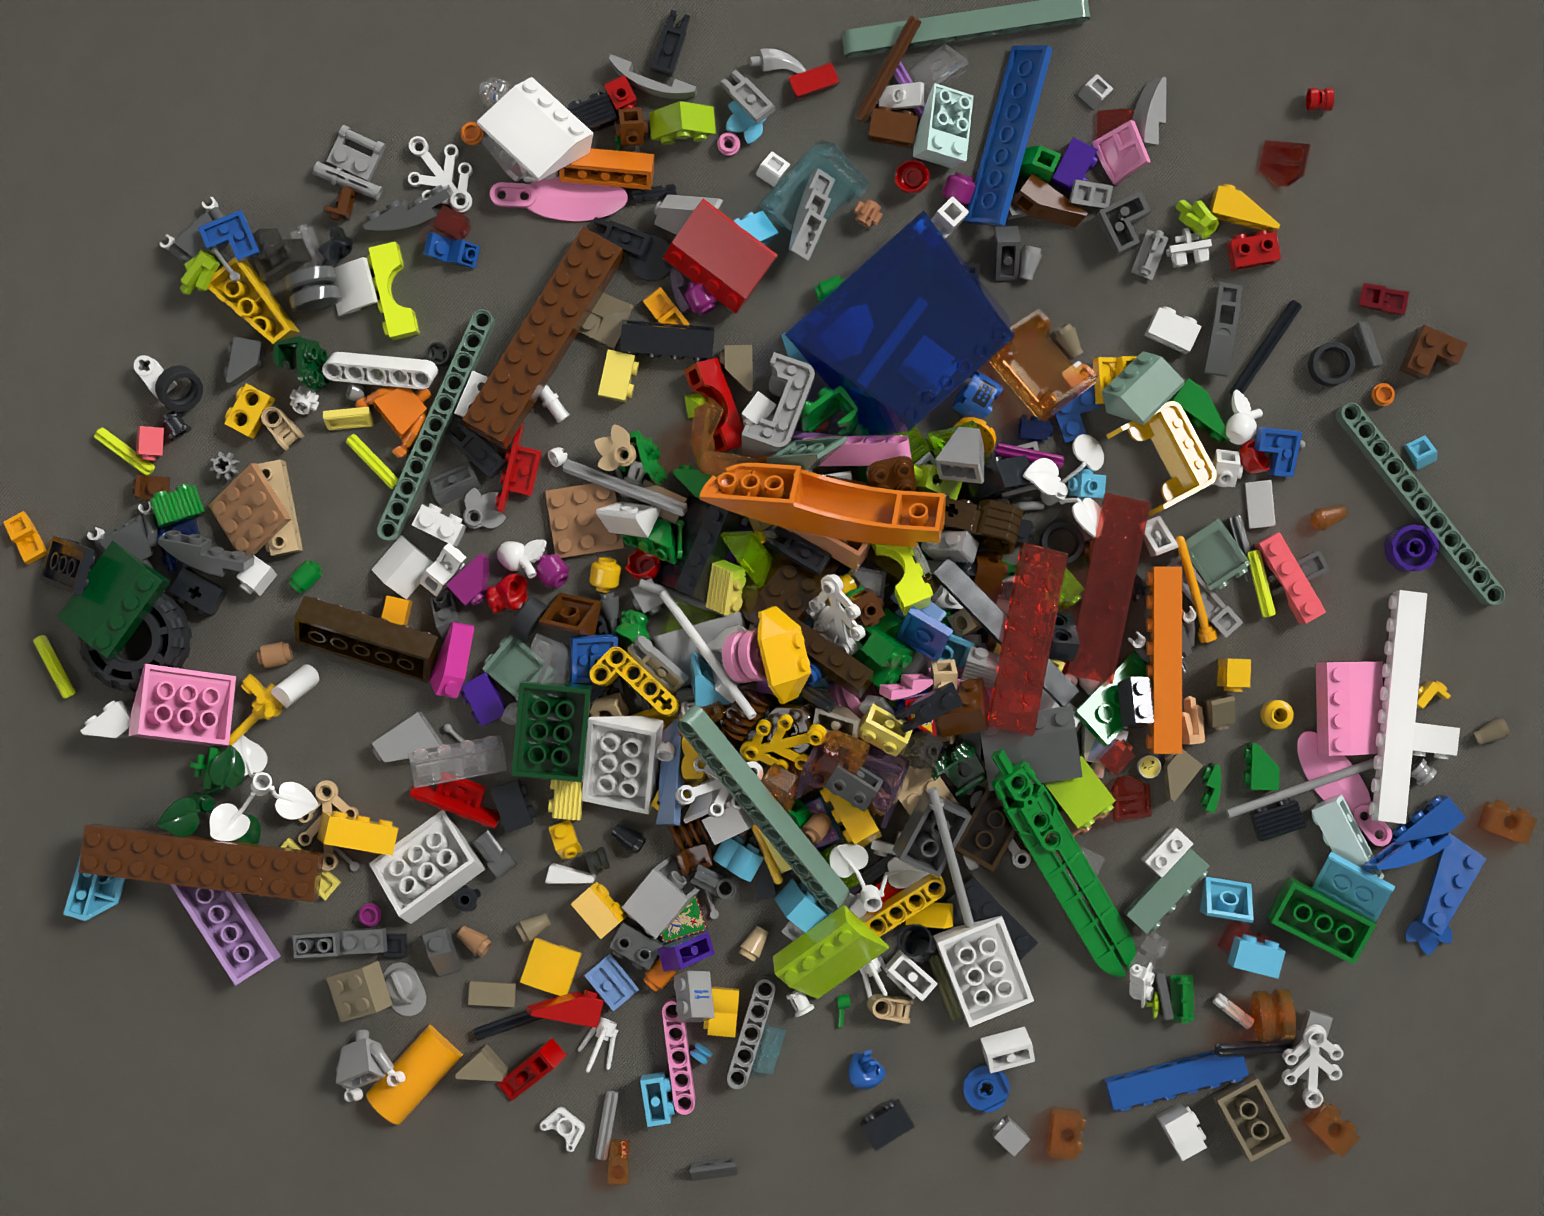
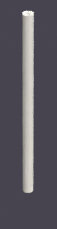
[659,590,757,720]

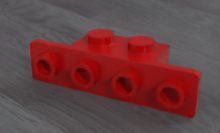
[495,423,542,514]
[409,771,501,828]

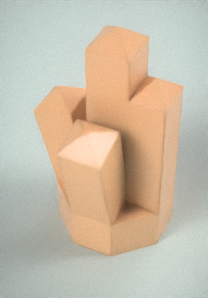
[1182,696,1205,744]

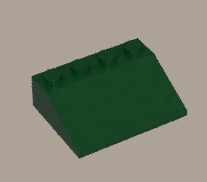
[57,541,170,658]
[511,682,592,782]

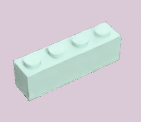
[1311,794,1384,879]

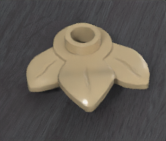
[594,425,636,471]

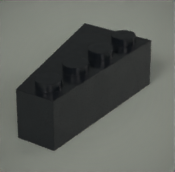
[939,455,1032,505]

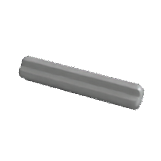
[595,1091,618,1160]

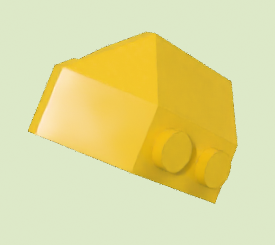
[758,606,811,704]

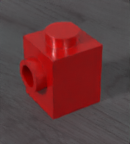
[604,75,638,115]

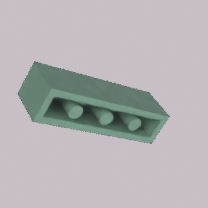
[1123,848,1210,934]

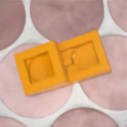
[642,287,690,325]
[3,511,48,565]

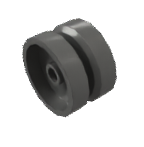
[284,266,342,312]

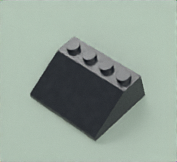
[652,496,743,602]
[927,873,1038,961]

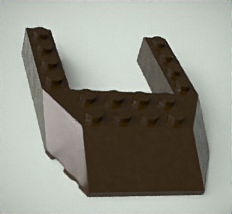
[734,537,943,699]

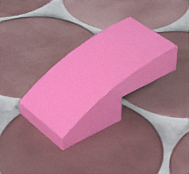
[879,673,934,700]

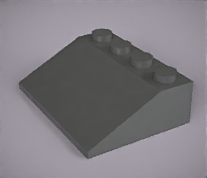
[980,705,1083,791]

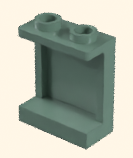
[1185,518,1250,591]
[482,634,557,701]

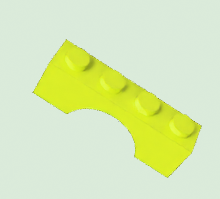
[367,242,420,341]
[871,544,933,616]

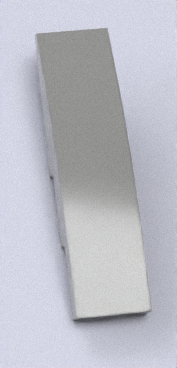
[789,168,835,261]

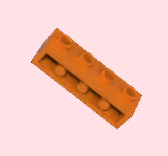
[559,148,654,190]

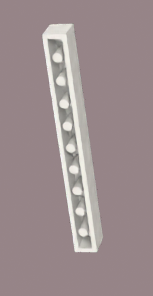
[1369,590,1427,824]

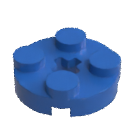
[963,1064,1010,1112]

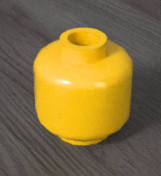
[589,557,621,593]
[1260,700,1294,730]

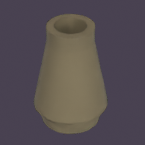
[1054,323,1083,359]
[1473,717,1511,745]
[515,913,551,942]

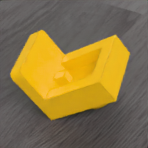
[1417,681,1451,709]
[549,820,583,860]

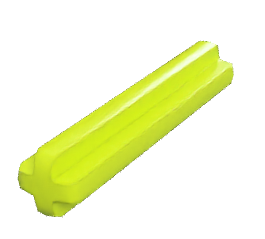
[94,428,155,476]
[346,434,399,489]
[1247,550,1276,618]
[33,635,75,699]

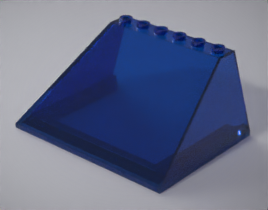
[785,211,1015,436]

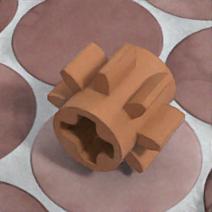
[854,199,883,228]

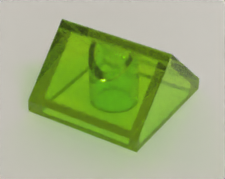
[721,531,773,588]

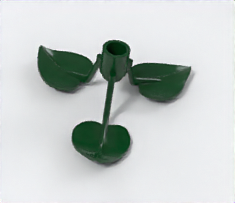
[157,745,261,844]

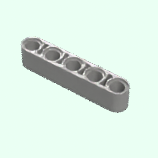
[727,976,775,1089]

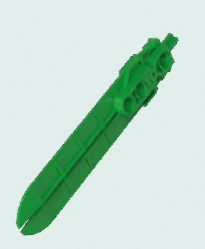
[991,749,1136,977]

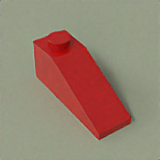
[526,990,604,1028]
[497,1038,567,1101]

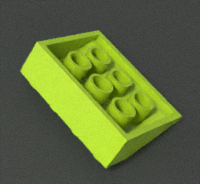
[773,905,889,999]

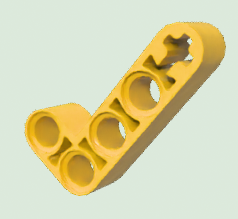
[590,647,680,717]

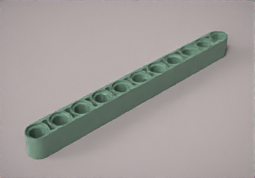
[841,0,1091,58]
[377,309,495,542]
[1335,403,1505,605]
[677,706,850,913]

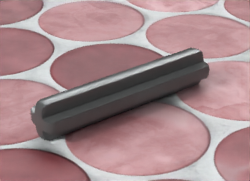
[1228,515,1253,582]

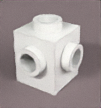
[1211,449,1243,487]

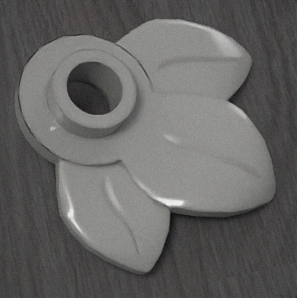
[463,488,506,529]

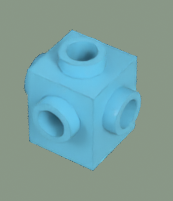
[1068,469,1106,501]

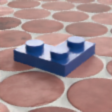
[198,210,261,263]
[1050,385,1101,444]
[1254,426,1302,477]
[570,634,618,683]

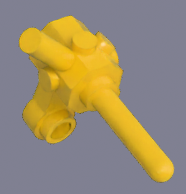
[229,674,284,746]

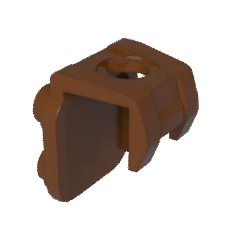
[867,456,916,491]

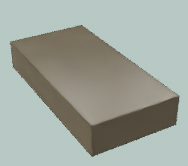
[468,980,517,1007]

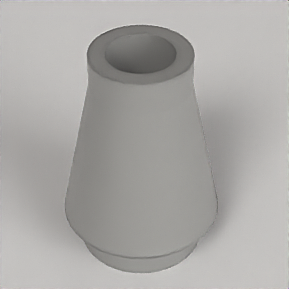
[1019,245,1042,280]

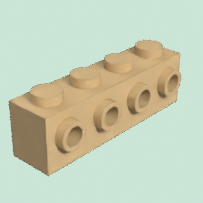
[257,459,303,556]

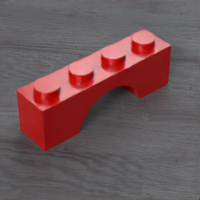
[684,358,744,456]

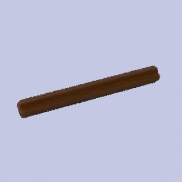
[855,16,921,123]

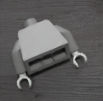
[336,1030,406,1102]

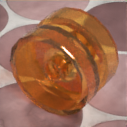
[1251,988,1296,1042]

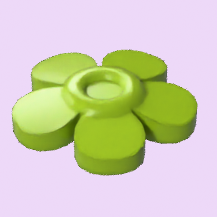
[1146,992,1159,1019]

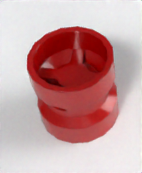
[1306,88,1334,111]

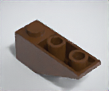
[1011,173,1088,227]

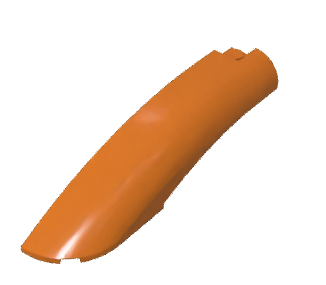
[699,463,946,547]

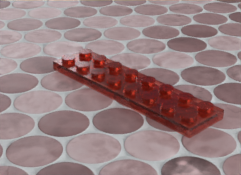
[1066,493,1151,684]
[986,543,1068,737]

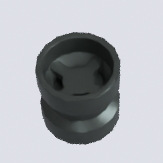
[426,342,452,368]

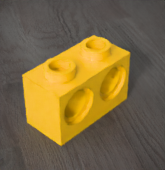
[224,383,275,439]
[1217,659,1251,692]

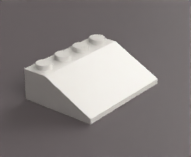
[477,77,593,181]
[582,716,664,814]
[369,810,485,924]
[933,916,1034,1027]

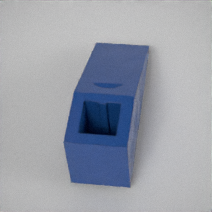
[1391,795,1466,842]

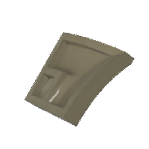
[579,293,634,350]

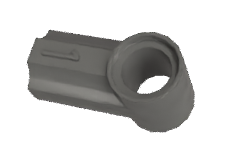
[473,830,518,879]
[688,864,736,899]

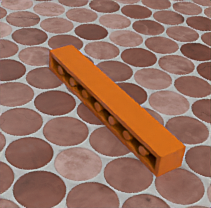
[1146,567,1182,754]

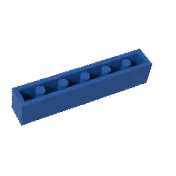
[1103,1050,1249,1112]

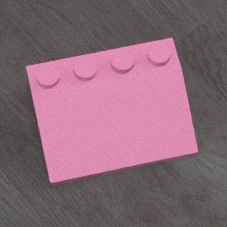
[1316,661,1383,756]
[128,664,236,747]

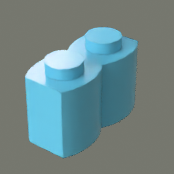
[712,835,764,882]

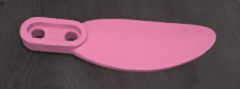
[490,176,628,222]
[1297,731,1392,846]

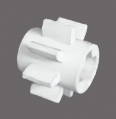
[289,386,319,414]

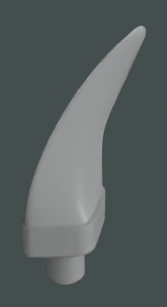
[749,48,806,74]

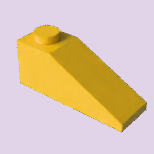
[1209,184,1280,233]

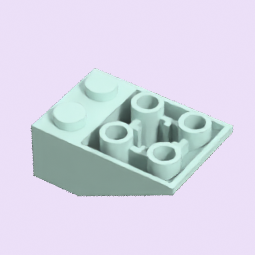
[913,83,973,168]

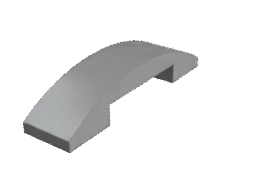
[609,54,697,99]
[1166,555,1243,638]

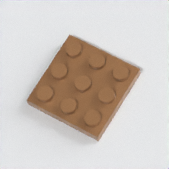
[208,463,291,556]
[545,483,624,558]

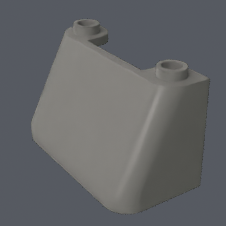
[742,352,815,458]
[653,611,748,690]

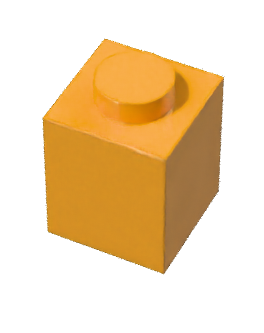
[382,596,413,625]

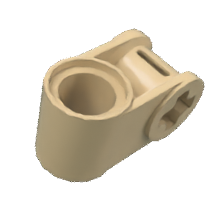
[261,407,304,451]
[867,994,914,1024]

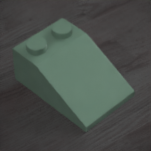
[766,436,848,472]

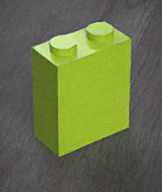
[1043,756,1116,830]

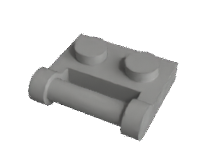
[326,125,386,182]

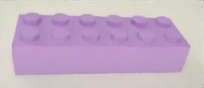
[170,884,281,986]

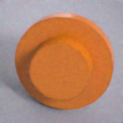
[460,122,484,146]
[1371,383,1395,406]

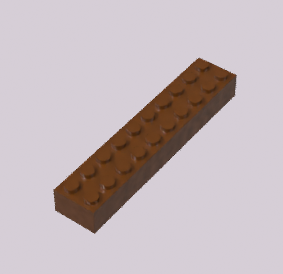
[462,227,624,450]
[78,823,324,902]

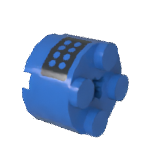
[952,370,1003,420]

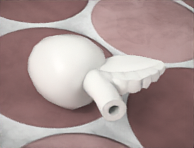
[1226,390,1263,445]
[497,539,547,578]

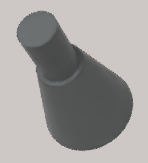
[597,591,619,634]

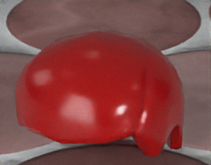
[894,159,930,195]
[1239,439,1270,474]
[625,549,661,580]

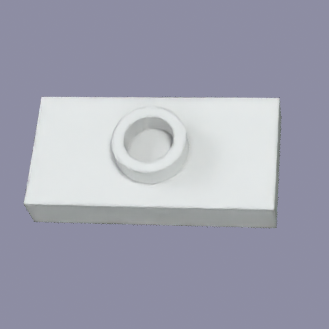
[879,82,924,110]

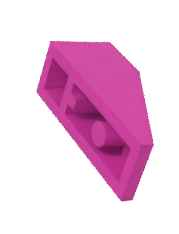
[428,622,474,698]

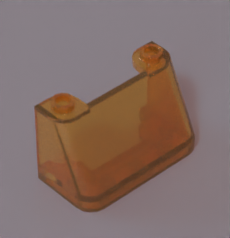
[988,309,1098,421]

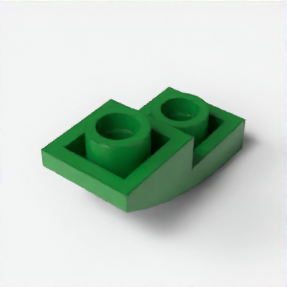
[1200,763,1221,814]

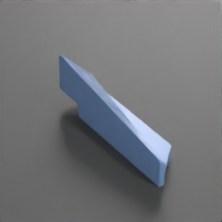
[656,712,685,826]

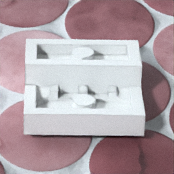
[332,257,378,316]

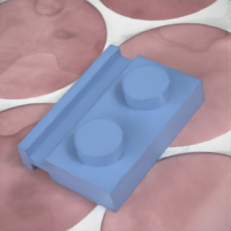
[584,954,639,1012]

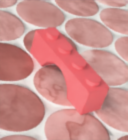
[1254,532,1326,624]

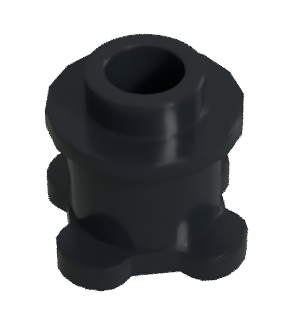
[161,411,192,441]
[454,885,481,911]

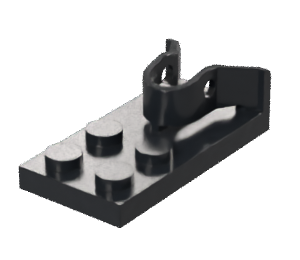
[40,535,95,596]

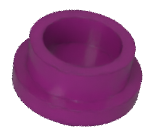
[358,903,382,926]

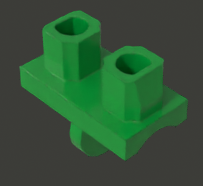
[189,746,223,789]

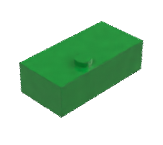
[1267,876,1377,965]

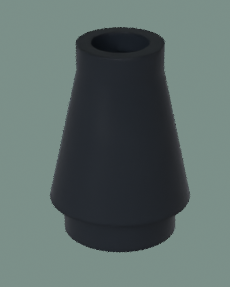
[611,823,647,854]

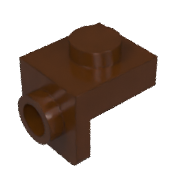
[676,842,714,876]

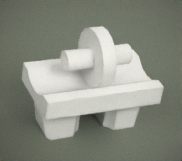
[1166,228,1212,268]

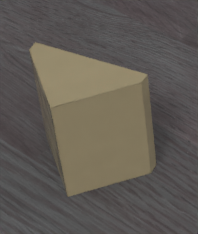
[455,1044,508,1082]

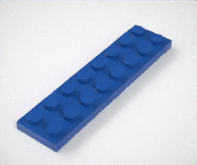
[964,45,1053,226]

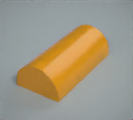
[366,1024,463,1125]

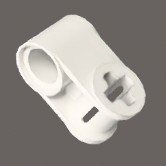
[134,355,177,399]

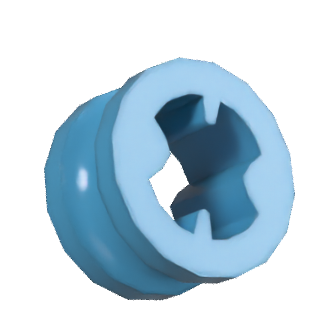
[689,1043,713,1064]

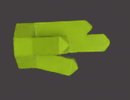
[1175,200,1219,239]
[180,249,220,295]

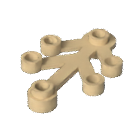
[298,780,359,871]

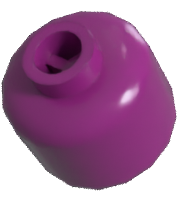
[942,172,976,205]
[684,282,718,316]
[535,554,569,588]

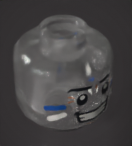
[478,77,511,107]

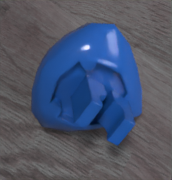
[848,1050,886,1090]

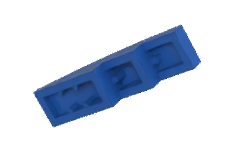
[1362,835,1452,870]

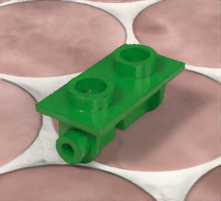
[1170,974,1194,1024]

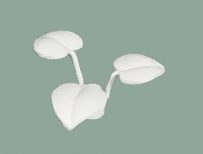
[1023,434,1104,539]
[209,735,318,841]
[829,844,929,918]

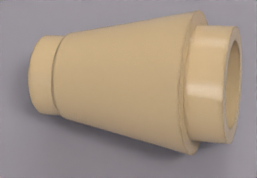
[739,926,769,962]

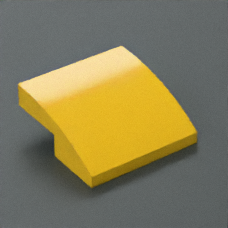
[1093,356,1137,404]
[520,938,582,996]

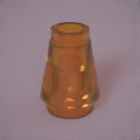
[1310,505,1347,531]

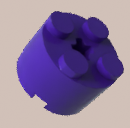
[1384,525,1439,572]

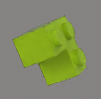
[649,101,716,145]

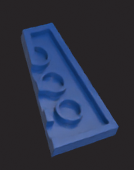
[1419,833,1486,936]

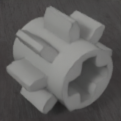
[210,452,240,480]

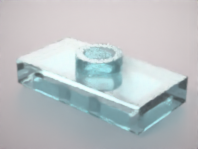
[752,1025,787,1074]

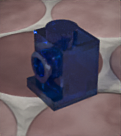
[1018,414,1053,442]

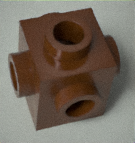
[615,108,648,146]
[848,588,885,627]

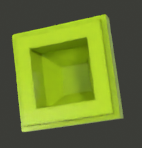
[685,393,711,418]

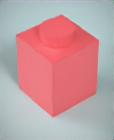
[136,426,164,461]

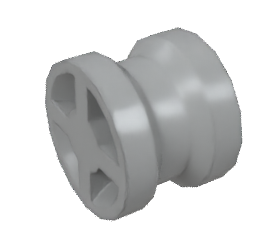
[1410,758,1437,787]

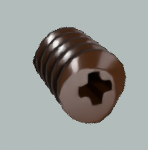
[722,688,771,741]
[669,814,711,850]

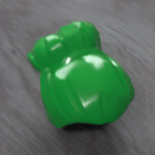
[614,610,650,647]

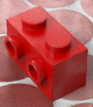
[1226,230,1281,271]

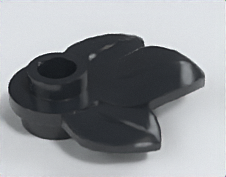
[318,226,353,267]

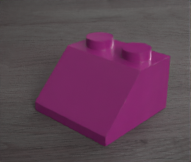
[446,553,490,606]

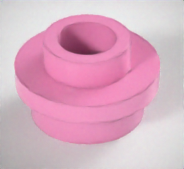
[717,132,740,156]

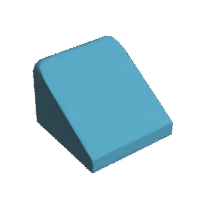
[1405,435,1438,470]

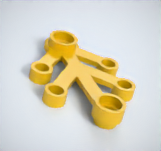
[740,714,827,775]

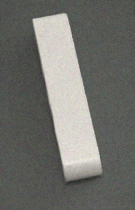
[322,352,438,389]

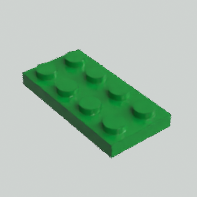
[1073,652,1150,747]

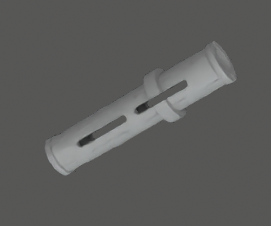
[313,161,383,201]

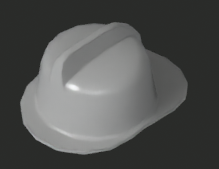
[383,962,427,1016]

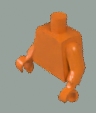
[355,386,432,458]

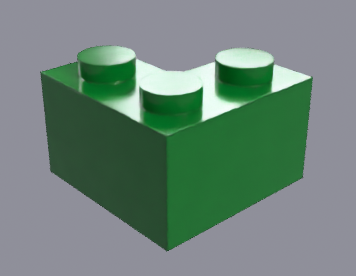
[861,630,916,688]

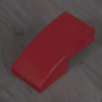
[1359,283,1409,316]

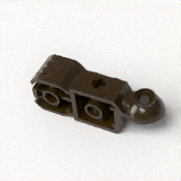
[943,495,1024,555]
[709,698,818,754]

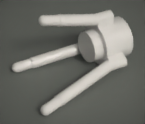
[860,956,907,999]
[577,1017,619,1073]

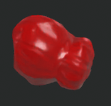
[486,573,528,614]

